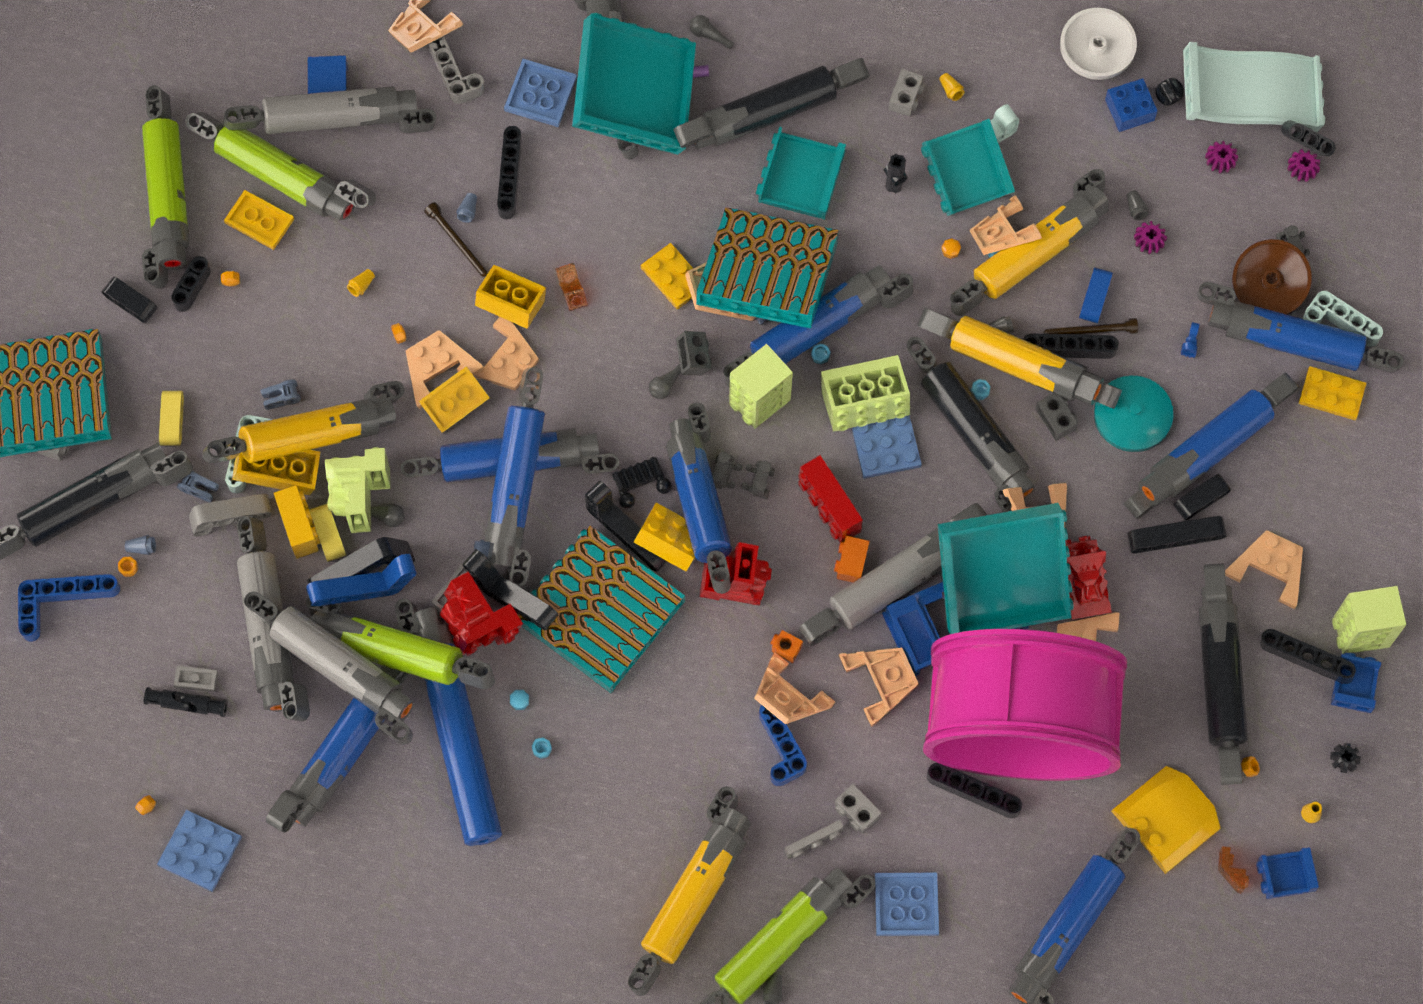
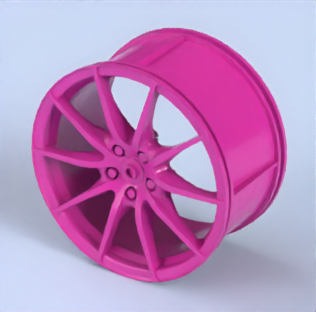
[923,629,1127,781]

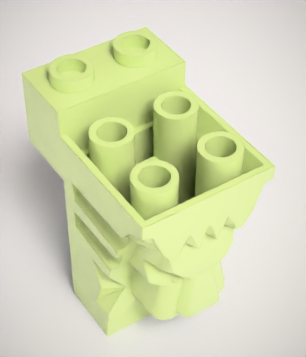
[325,447,390,533]

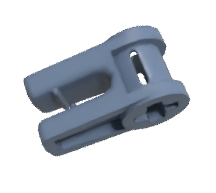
[260,380,301,410]
[177,471,219,502]

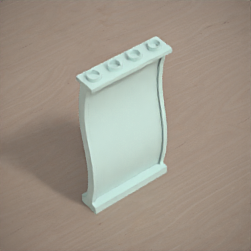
[1183,42,1325,132]

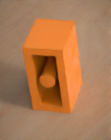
[834,536,869,582]

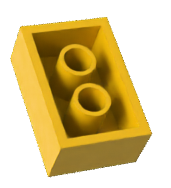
[475,265,546,329]
[274,485,321,559]
[634,502,695,571]

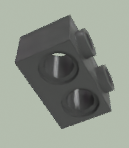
[676,331,712,376]
[1035,394,1078,441]

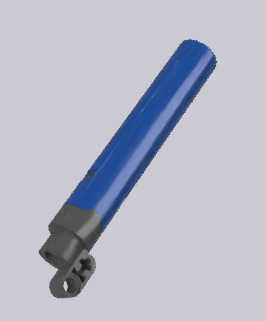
[395,598,502,846]

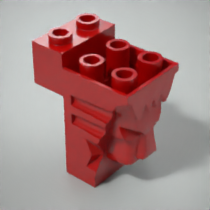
[1065,535,1112,619]
[699,542,772,606]
[440,572,523,656]

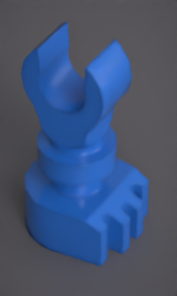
[1181,322,1200,358]

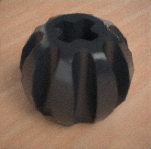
[1155,78,1184,106]
[1330,743,1361,773]

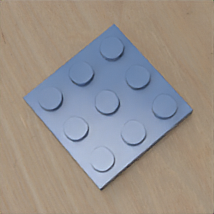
[504,59,577,127]
[851,415,922,479]
[157,810,242,892]
[875,872,939,936]

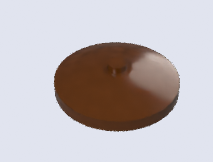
[1232,239,1312,315]

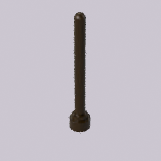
[424,202,488,277]
[1044,318,1138,334]

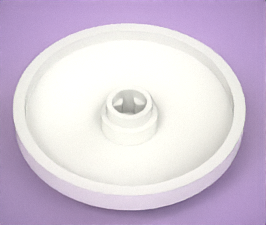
[1060,8,1137,80]

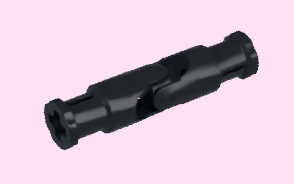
[143,687,228,717]

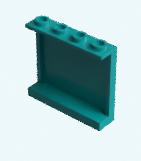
[921,118,1015,216]
[756,127,846,220]

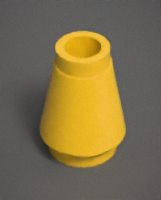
[939,73,965,101]
[347,269,375,297]
[1301,802,1322,823]

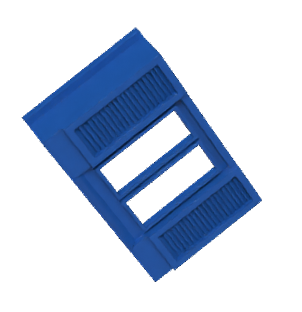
[882,582,1029,676]

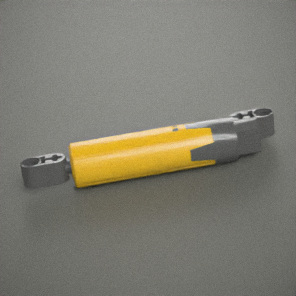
[950,169,1109,316]
[917,308,1122,409]
[202,381,405,463]
[628,786,751,996]

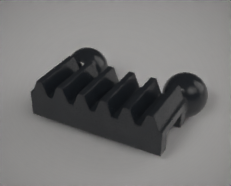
[612,457,672,508]

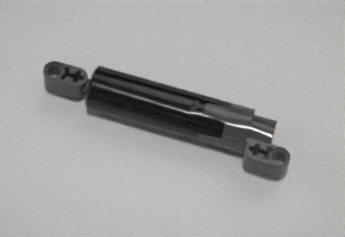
[673,58,870,150]
[907,336,1035,512]
[0,442,193,560]
[1199,563,1248,785]

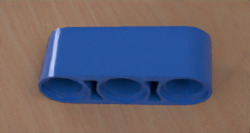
[1079,267,1113,324]

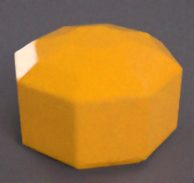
[941,238,961,259]
[221,271,240,287]
[391,323,406,344]
[118,556,138,577]
[1241,756,1260,777]
[135,795,156,815]

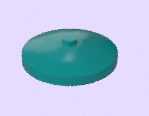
[1094,375,1174,452]

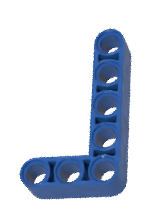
[306,554,417,607]
[18,574,120,642]

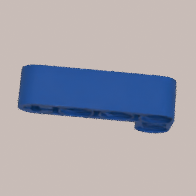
[759,705,807,786]

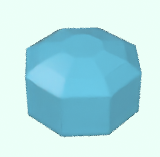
[811,343,831,364]
[971,379,991,400]
[510,690,529,710]
[532,737,552,759]

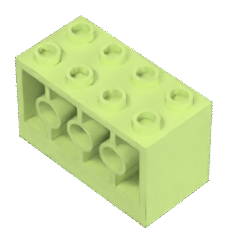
[729,344,793,429]
[821,355,910,432]
[1332,586,1406,654]

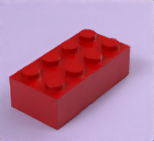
[798,455,863,542]

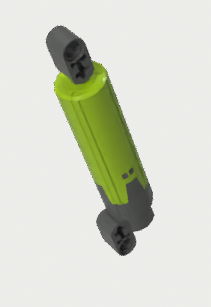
[306,597,495,689]

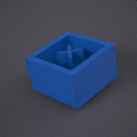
[1105,78,1157,132]

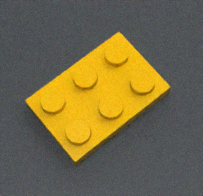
[224,190,294,250]
[640,243,693,310]
[419,366,490,433]
[1298,366,1366,421]

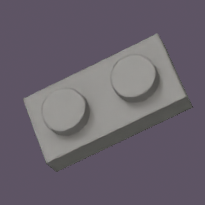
[174,666,218,692]

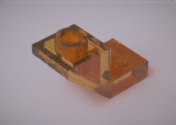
[555,263,588,311]
[1218,846,1249,894]

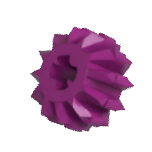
[1205,140,1238,174]
[1287,149,1321,182]
[1134,221,1167,254]

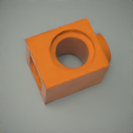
[770,630,803,663]

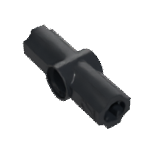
[883,154,908,194]

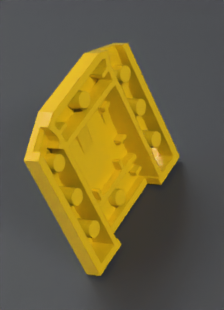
[1111,766,1221,874]

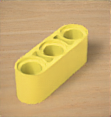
[159,391,184,446]
[309,504,346,562]

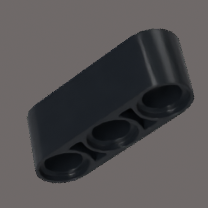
[1281,120,1336,157]
[171,256,211,312]
[101,277,158,324]
[1173,473,1231,521]

